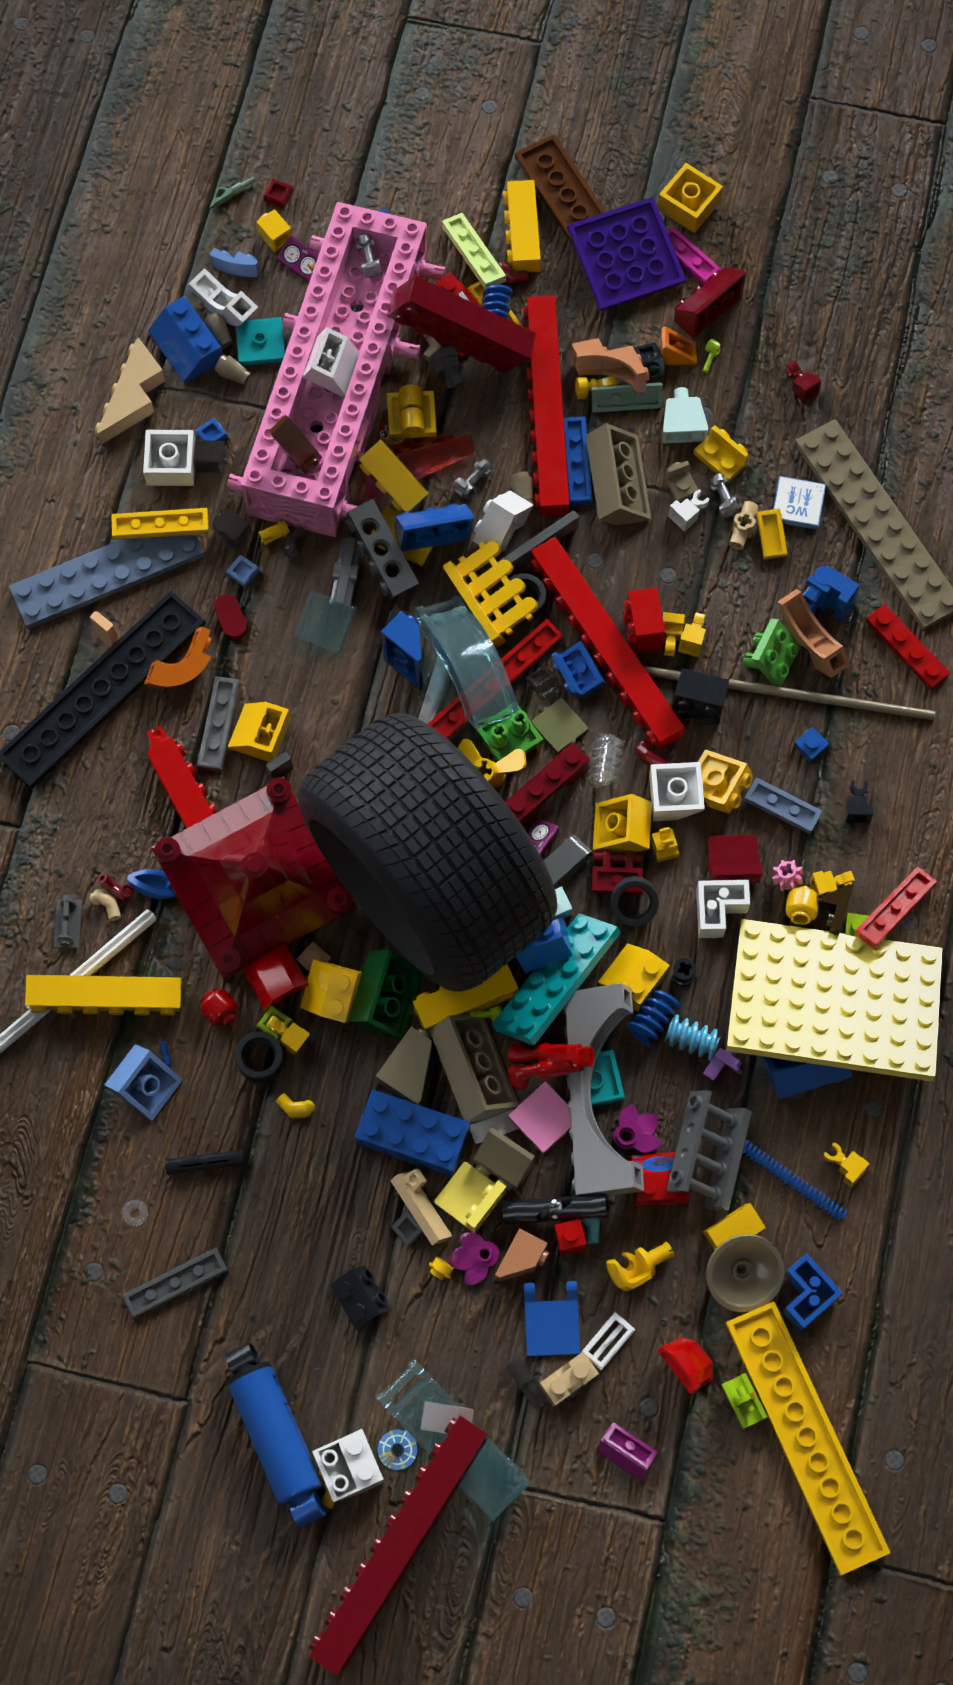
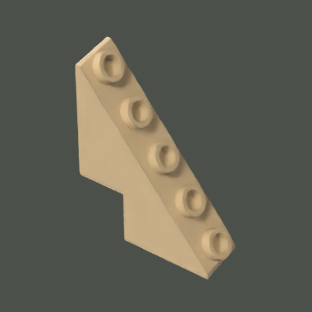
[94,338,165,445]

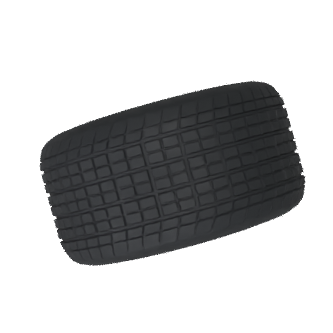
[298,713,557,992]

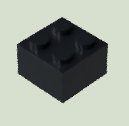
[672,668,730,725]

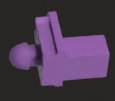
[703,1048,743,1081]

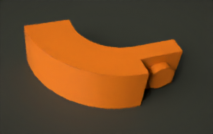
[144,627,211,688]

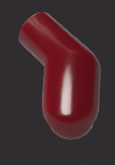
[498,262,529,284]

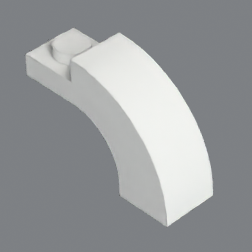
[188,268,258,326]

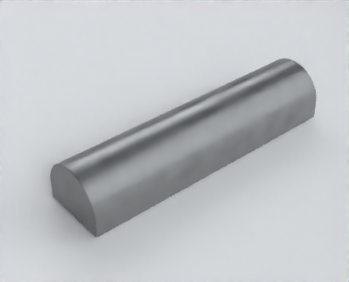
[418,654,456,724]

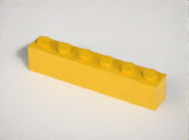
[25,975,181,1016]

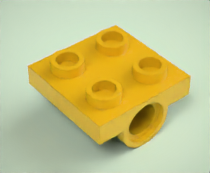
[387,385,436,439]

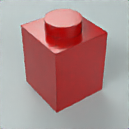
[554,1219,587,1256]

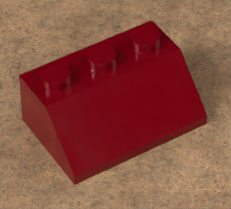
[674,267,746,339]

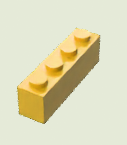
[503,180,541,272]
[413,964,519,1034]

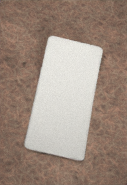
[470,1109,518,1144]

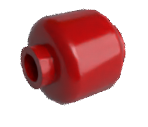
[200,988,238,1026]

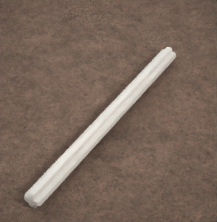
[0,909,156,1053]

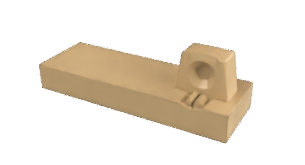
[390,1169,452,1246]

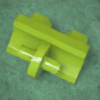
[721,1373,767,1429]

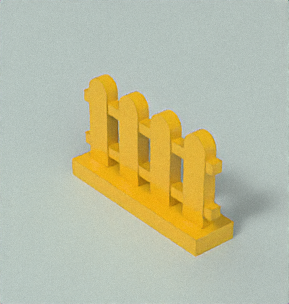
[442,541,538,647]

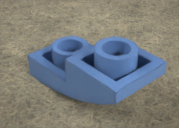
[209,248,260,277]

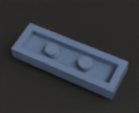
[744,777,822,834]

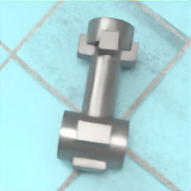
[356,234,383,279]
[452,459,493,499]
[710,474,743,518]

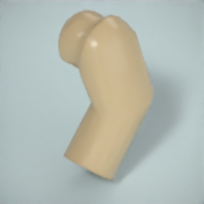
[90,889,121,921]

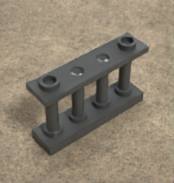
[667,1090,752,1211]

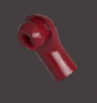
[635,740,667,765]
[97,873,134,901]

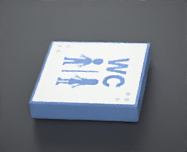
[773,476,826,530]

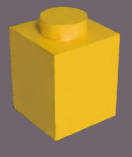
[256,209,292,253]

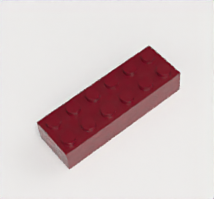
[387,275,536,373]

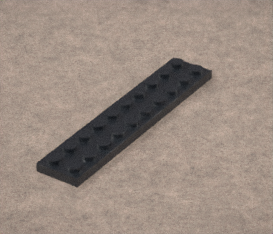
[0,591,206,789]

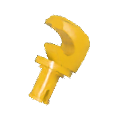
[606,1242,674,1291]

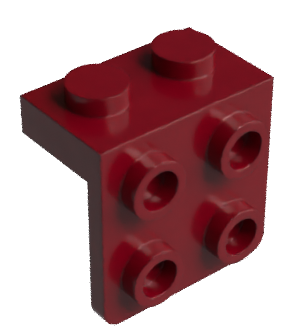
[707,835,763,885]

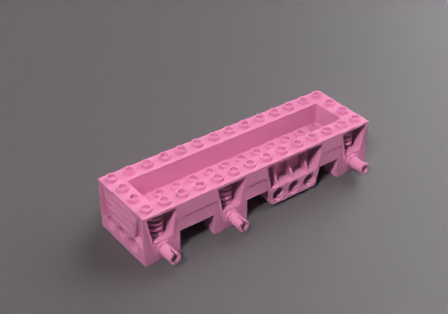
[227,202,446,537]

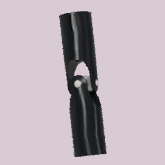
[502,1194,610,1225]

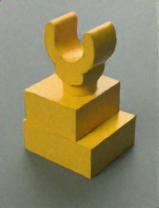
[663,612,685,656]
[678,612,706,658]
[650,827,679,862]
[809,871,855,898]
[266,1016,310,1056]
[823,1143,870,1188]

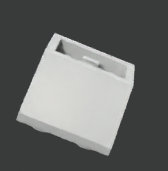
[302,327,359,398]
[312,1429,385,1502]

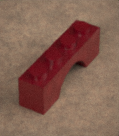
[505,742,590,827]

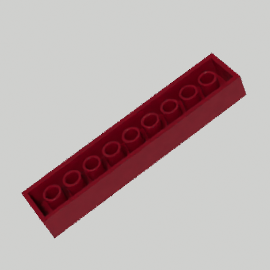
[309,1416,490,1676]

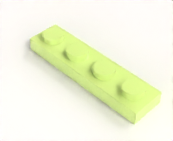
[442,213,506,289]

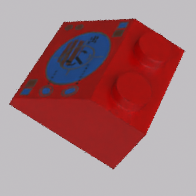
[631,1152,690,1207]

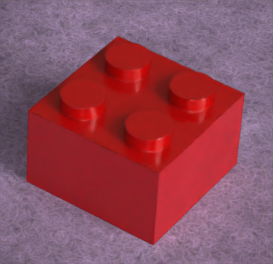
[623,587,665,655]

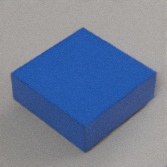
[195,418,229,451]

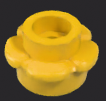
[429,1257,454,1281]

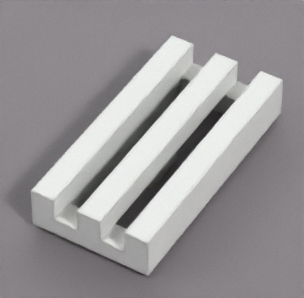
[581,1312,635,1371]

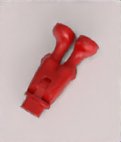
[508,1042,594,1090]

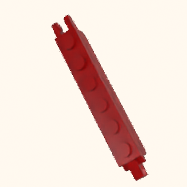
[147,726,217,829]

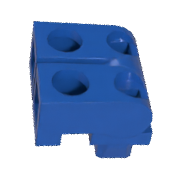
[803,566,859,623]

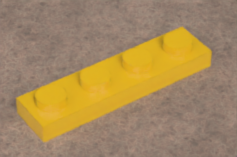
[111,508,209,540]

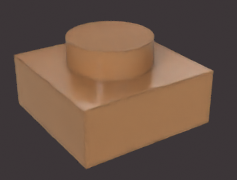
[296,942,332,973]

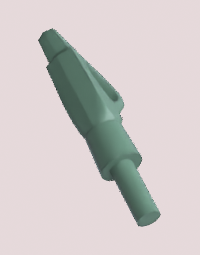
[209,177,256,210]

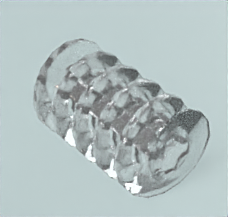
[587,733,624,789]

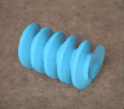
[664,1014,721,1062]

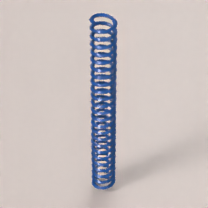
[742,1140,847,1221]

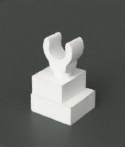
[668,490,709,532]

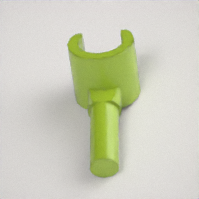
[702,339,720,373]
[470,1006,503,1022]

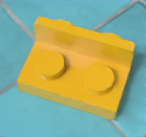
[693,425,749,482]

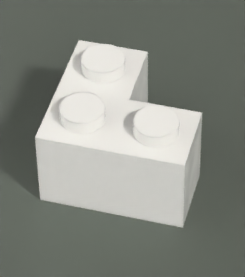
[472,491,534,553]
[696,880,750,938]

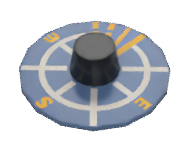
[377,1429,418,1470]

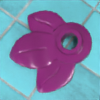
[613,1104,662,1153]
[448,1232,500,1285]

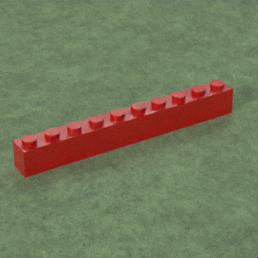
[523,296,569,517]
[529,537,685,751]

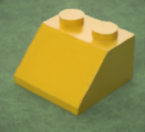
[593,794,652,853]
[597,944,670,1013]
[300,959,362,1023]

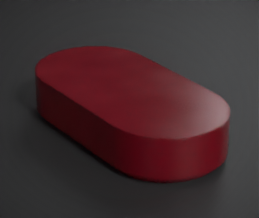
[214,594,247,640]

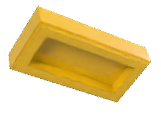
[756,508,788,560]

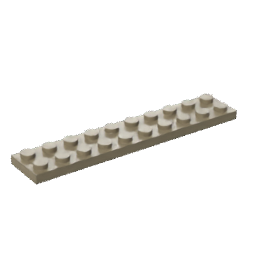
[795,419,953,631]

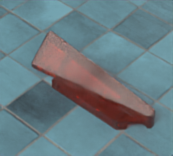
[359,434,475,499]

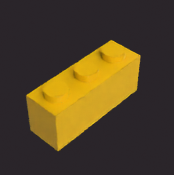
[359,439,428,512]

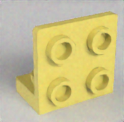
[434,1162,506,1233]

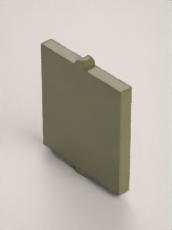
[530,698,589,754]

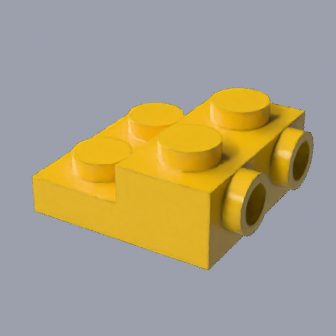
[698,750,753,814]

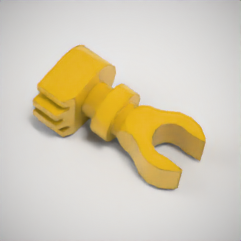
[575,376,617,399]

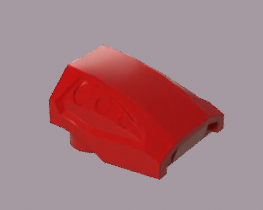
[243,944,309,1011]
[657,1337,713,1394]

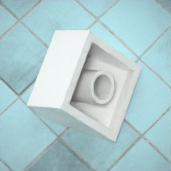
[649,762,705,821]

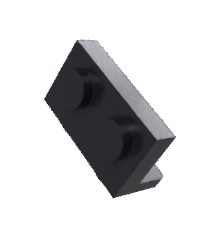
[330,1266,391,1330]

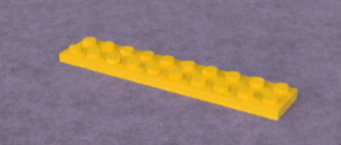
[725,1302,890,1576]

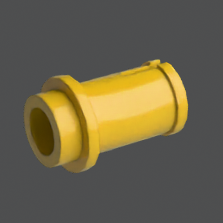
[258,520,290,546]

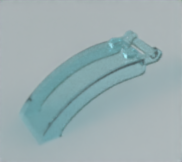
[414,595,519,728]
[375,1359,531,1521]

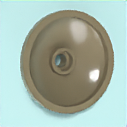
[706,1234,784,1312]

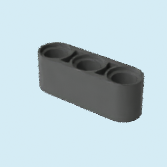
[544,835,593,889]

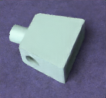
[662,387,708,443]

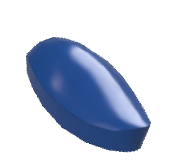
[128,869,176,899]

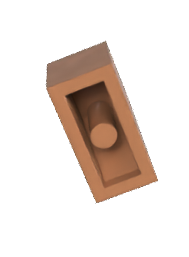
[495,1228,550,1282]

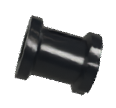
[672,958,696,987]

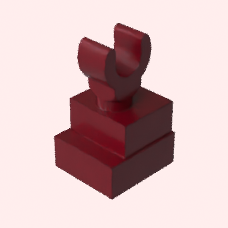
[785,360,821,403]

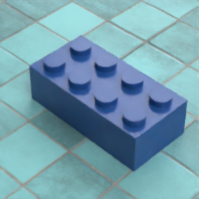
[354,1089,470,1177]

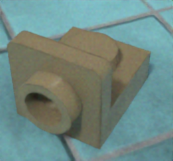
[665,461,698,502]

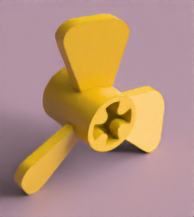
[458,739,526,788]

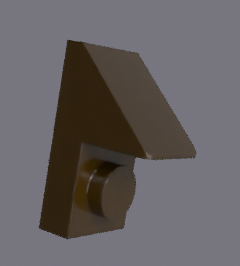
[817,884,853,935]

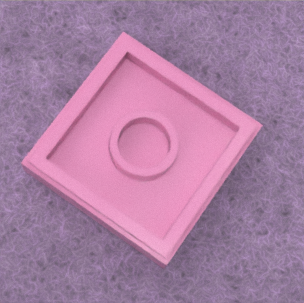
[508,1081,572,1154]

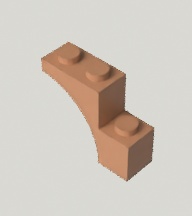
[572,338,649,393]
[777,589,850,678]

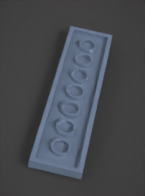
[9,534,205,629]

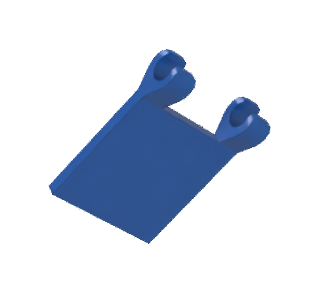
[524,1281,580,1356]

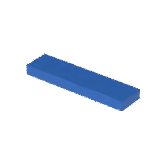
[563,416,593,506]

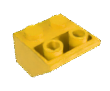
[228,702,291,762]

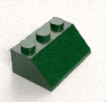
[347,950,423,1040]

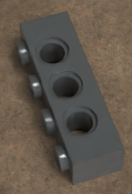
[345,499,419,601]

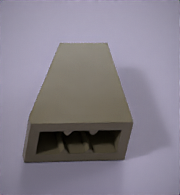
[376,1027,433,1106]

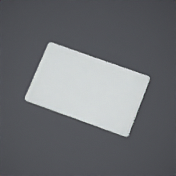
[420,1402,474,1434]

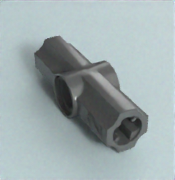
[330,537,361,612]

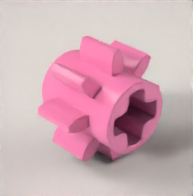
[772,860,803,891]

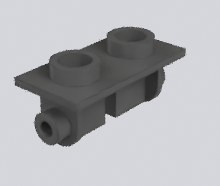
[54,895,82,948]

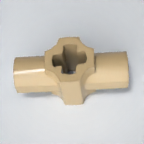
[729,501,758,550]

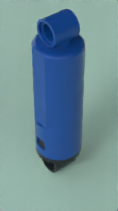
[225,1342,326,1528]

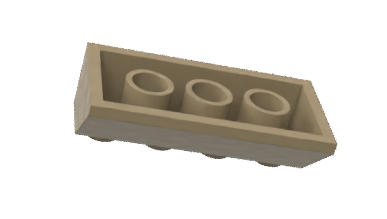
[586,423,651,525]
[429,1014,519,1122]

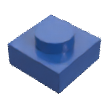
[794,727,829,762]

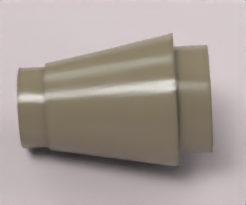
[203,313,233,349]
[214,354,251,385]
[509,471,534,505]

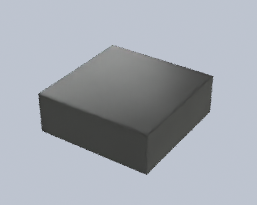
[266,752,293,779]

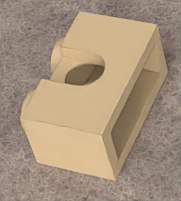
[538,1351,599,1407]

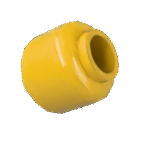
[785,886,819,925]

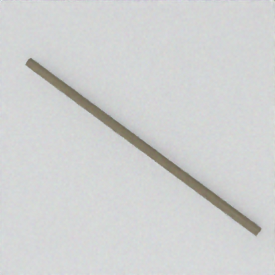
[644,666,935,721]

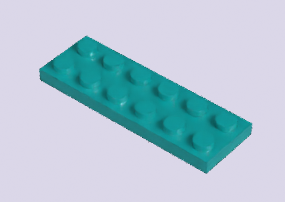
[492,913,620,1046]

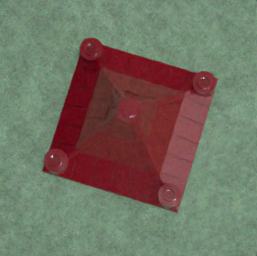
[151,777,356,980]

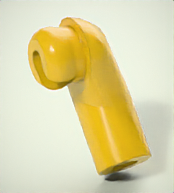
[276,1093,315,1119]

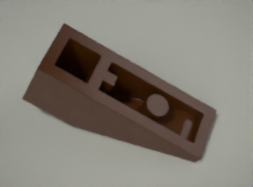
[268,415,322,474]

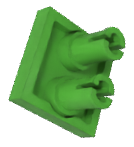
[743,619,800,687]
[475,702,543,761]

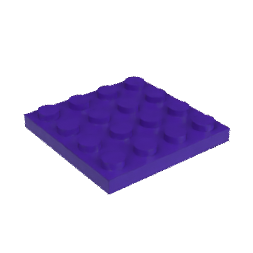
[567,197,686,312]

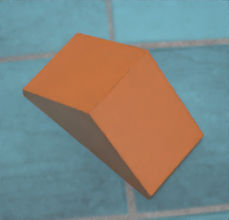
[660,326,697,365]

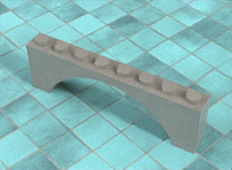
[563,983,644,1196]

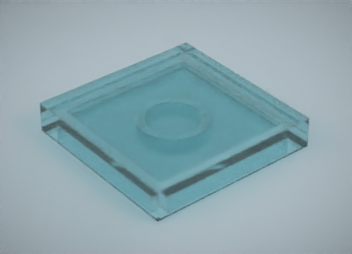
[294,590,356,653]

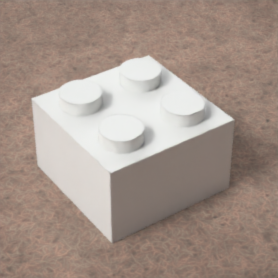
[143,430,196,486]

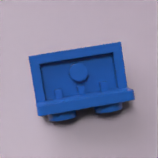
[552,641,606,698]

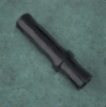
[165,1149,245,1175]

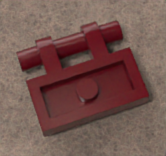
[592,850,643,895]

